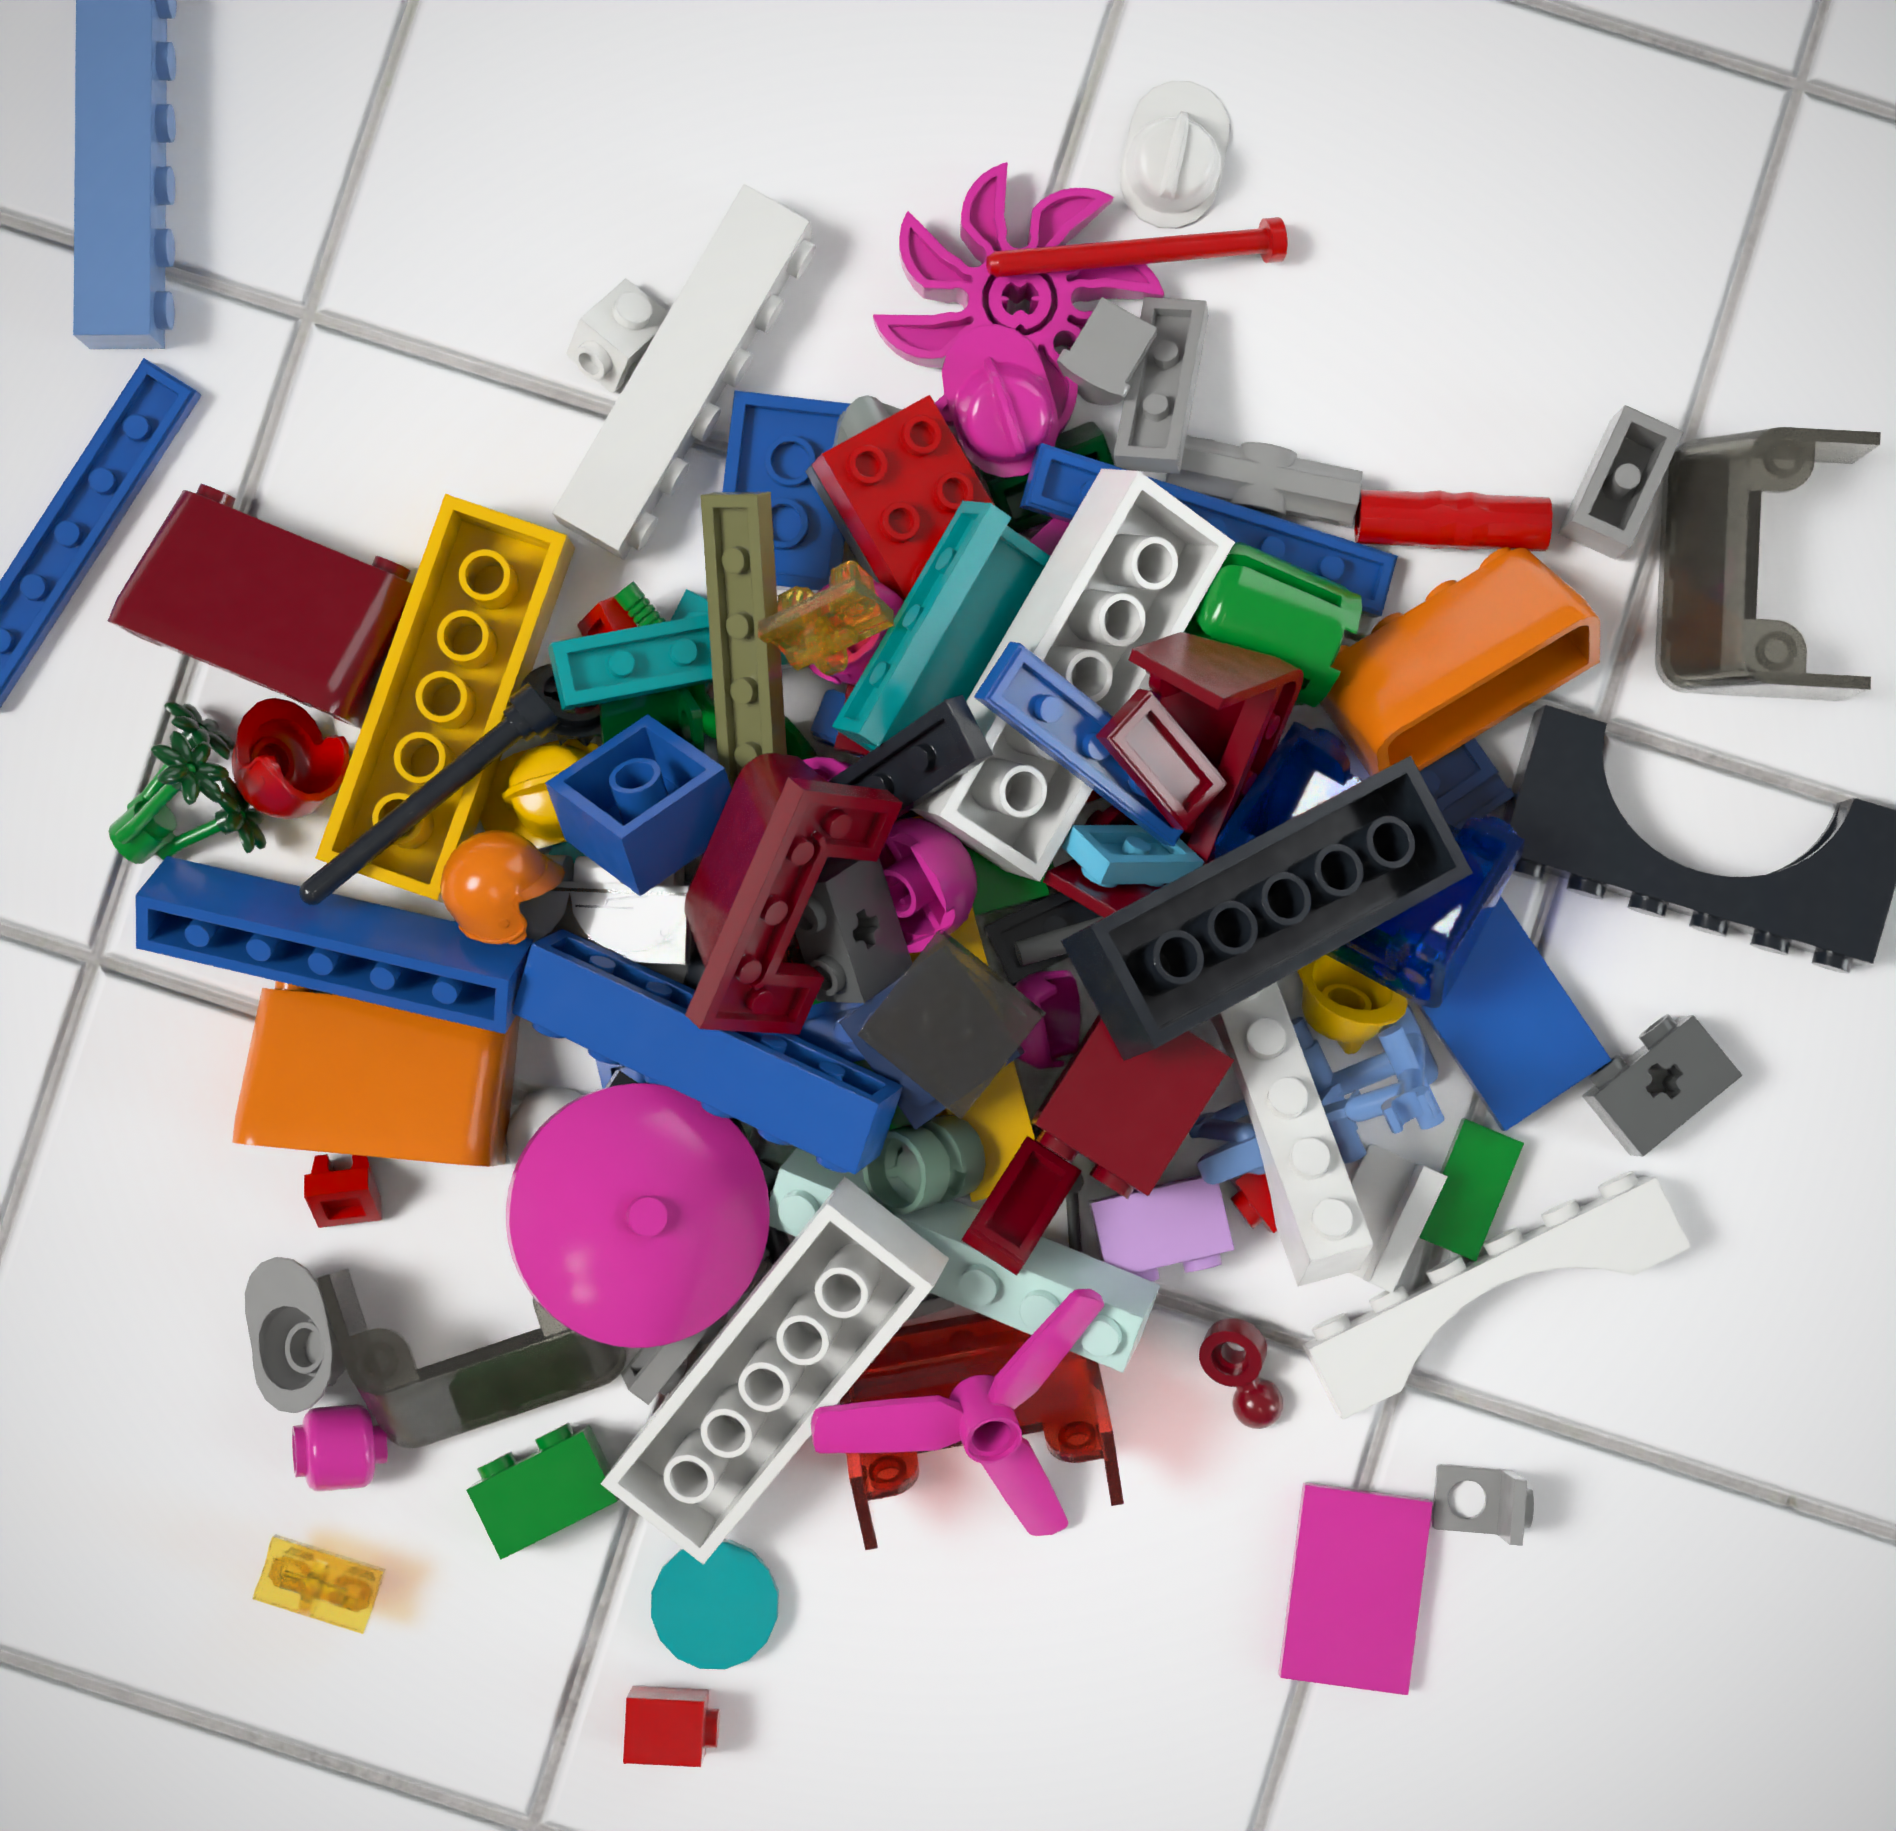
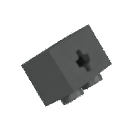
[795,857,914,1003]
[1582,1014,1743,1157]

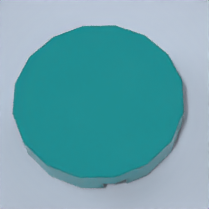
[651,1539,779,1670]

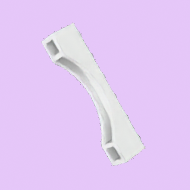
[1210,982,1373,1287]
[1302,1171,1691,1420]

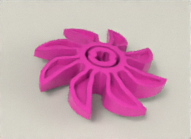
[873,162,1164,437]

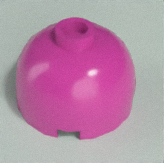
[879,818,977,953]

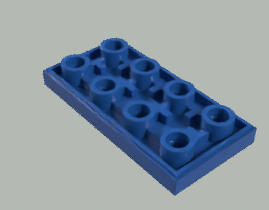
[1368,847,1611,1131]

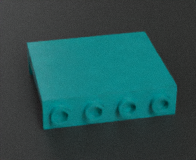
[832,501,1051,752]

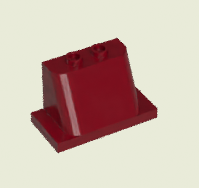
[684,753,903,1035]

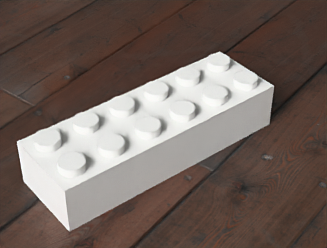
[911,469,1235,882]
[601,1177,949,1564]

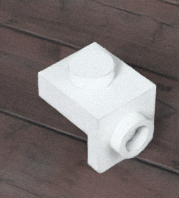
[566,278,668,393]

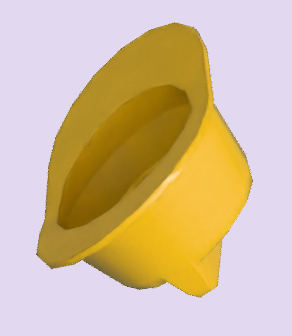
[480,739,599,850]
[1297,933,1408,1054]

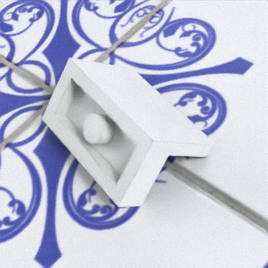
[1350,1144,1447,1293]

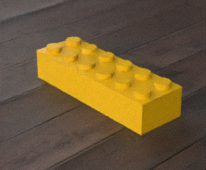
[315,493,575,903]

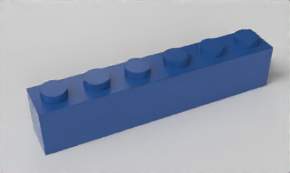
[135,856,534,1034]
[512,929,903,1174]

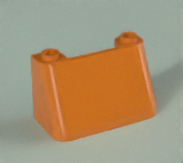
[232,981,520,1167]

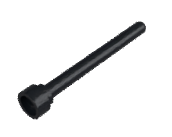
[299,682,562,905]

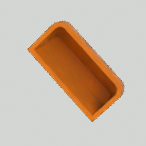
[1320,547,1600,776]

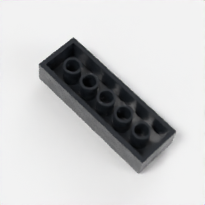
[1061,756,1473,1061]

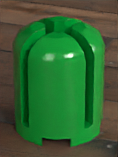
[1184,542,1362,708]

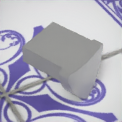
[1057,297,1157,405]

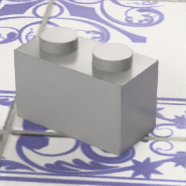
[1558,405,1684,560]

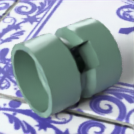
[863,1115,986,1215]

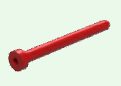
[986,217,1288,277]

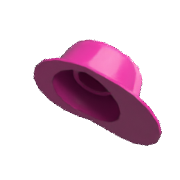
[942,324,1059,478]

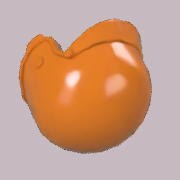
[440,830,565,944]

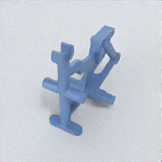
[1189,1004,1445,1185]

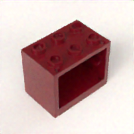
[1030,1014,1234,1199]

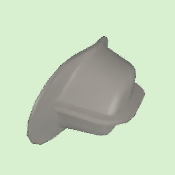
[244,1257,351,1413]

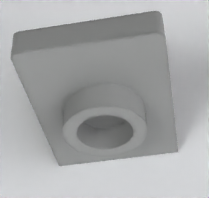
[1432,1464,1534,1546]

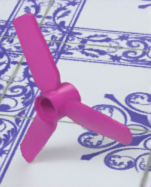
[810,1289,1104,1536]

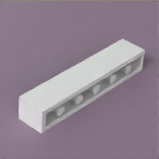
[552,183,816,560]

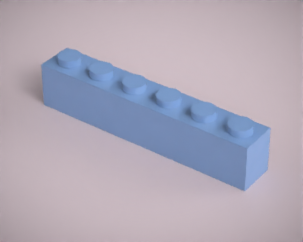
[73,0,177,349]

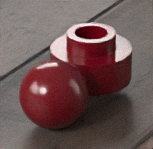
[1199,1318,1283,1429]

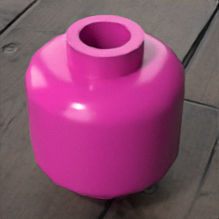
[292,1404,388,1492]

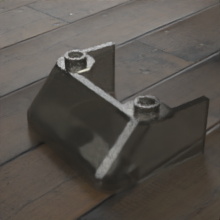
[1655,427,1881,701]
[317,1268,629,1448]

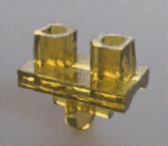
[758,560,894,676]
[252,1534,386,1634]

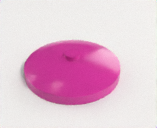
[506,1083,770,1348]

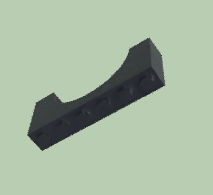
[1492,705,1896,974]

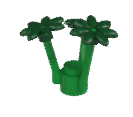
[108,702,267,864]

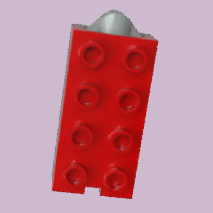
[805,395,994,601]

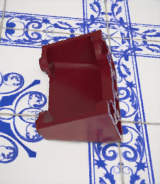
[107,483,413,729]

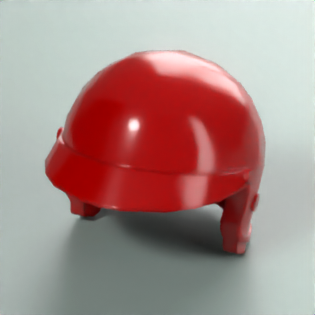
[231,698,349,820]

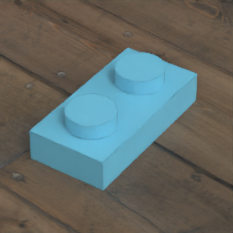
[1062,825,1204,888]

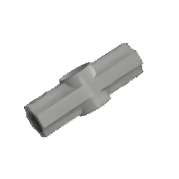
[1165,435,1363,527]

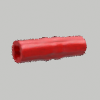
[1354,489,1553,552]

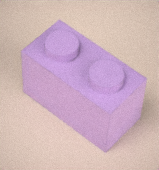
[1088,1175,1235,1281]

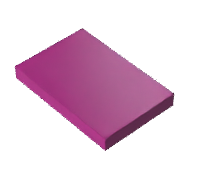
[1278,1482,1433,1695]

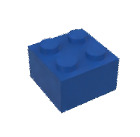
[545,714,731,896]

